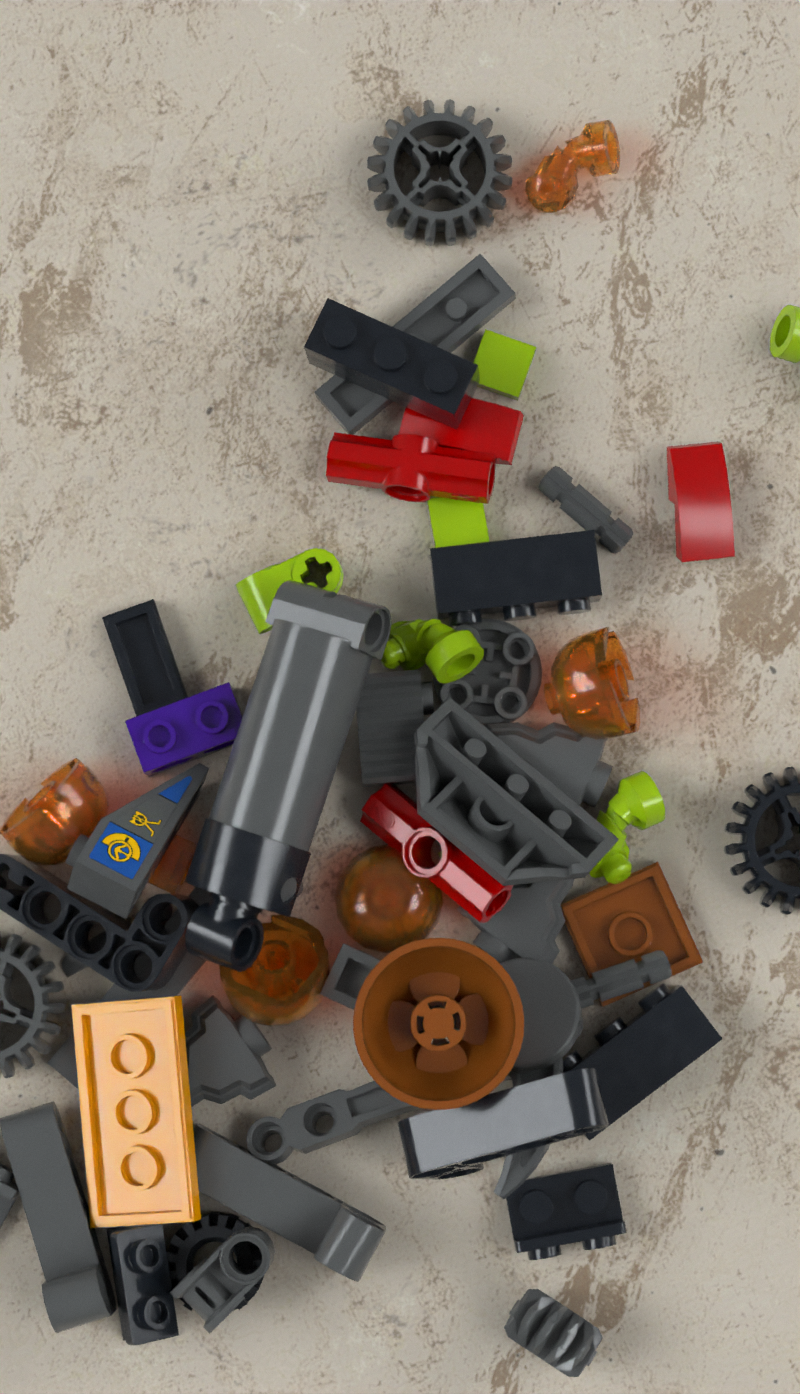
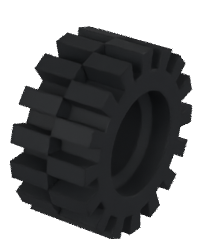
[166,1212,265,1311]

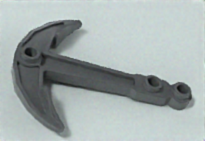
[246,1058,563,1199]

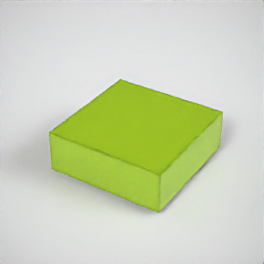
[473,329,536,401]
[427,497,490,548]

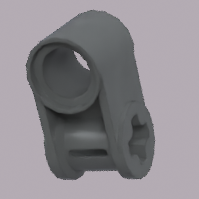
[170,1226,275,1334]

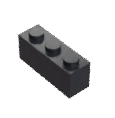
[304,298,480,430]
[430,530,602,627]
[563,983,722,1141]

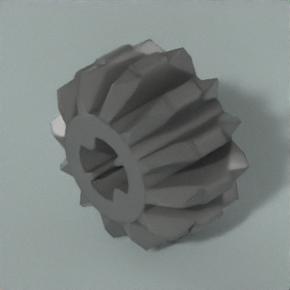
[504,1289,603,1377]

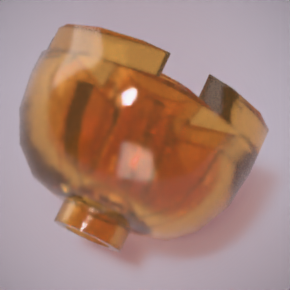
[544,627,640,740]
[0,758,109,866]
[334,844,444,954]
[219,915,330,1027]

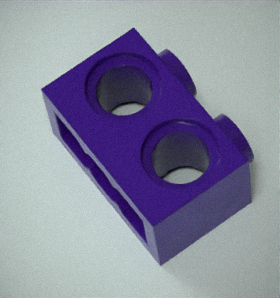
[125,682,243,777]

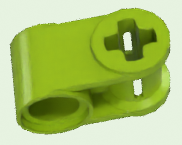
[235,548,344,634]

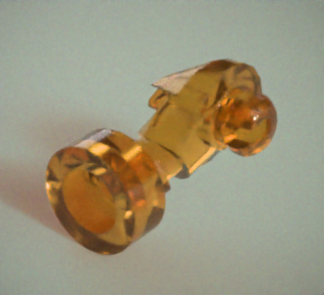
[525,120,620,213]

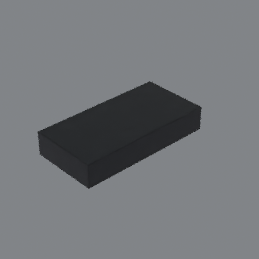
[102,599,188,716]

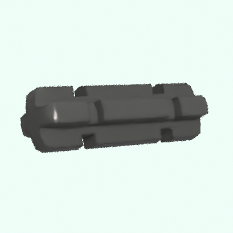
[538,466,633,554]
[571,950,672,1009]

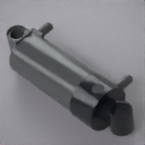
[185,580,391,972]

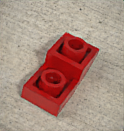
[399,398,524,465]
[667,441,735,562]

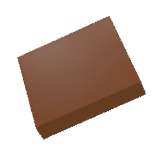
[561,862,703,1007]

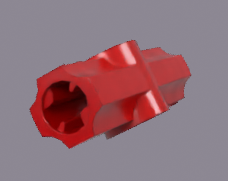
[326,432,496,504]
[360,783,514,923]

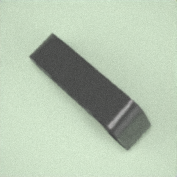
[0,1101,117,1333]
[193,1123,386,1282]

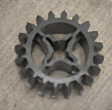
[367,99,512,246]
[0,934,66,1078]

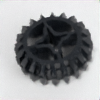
[724,767,800,915]

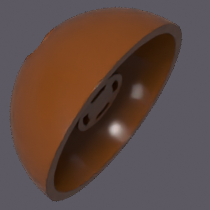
[353,938,524,1110]

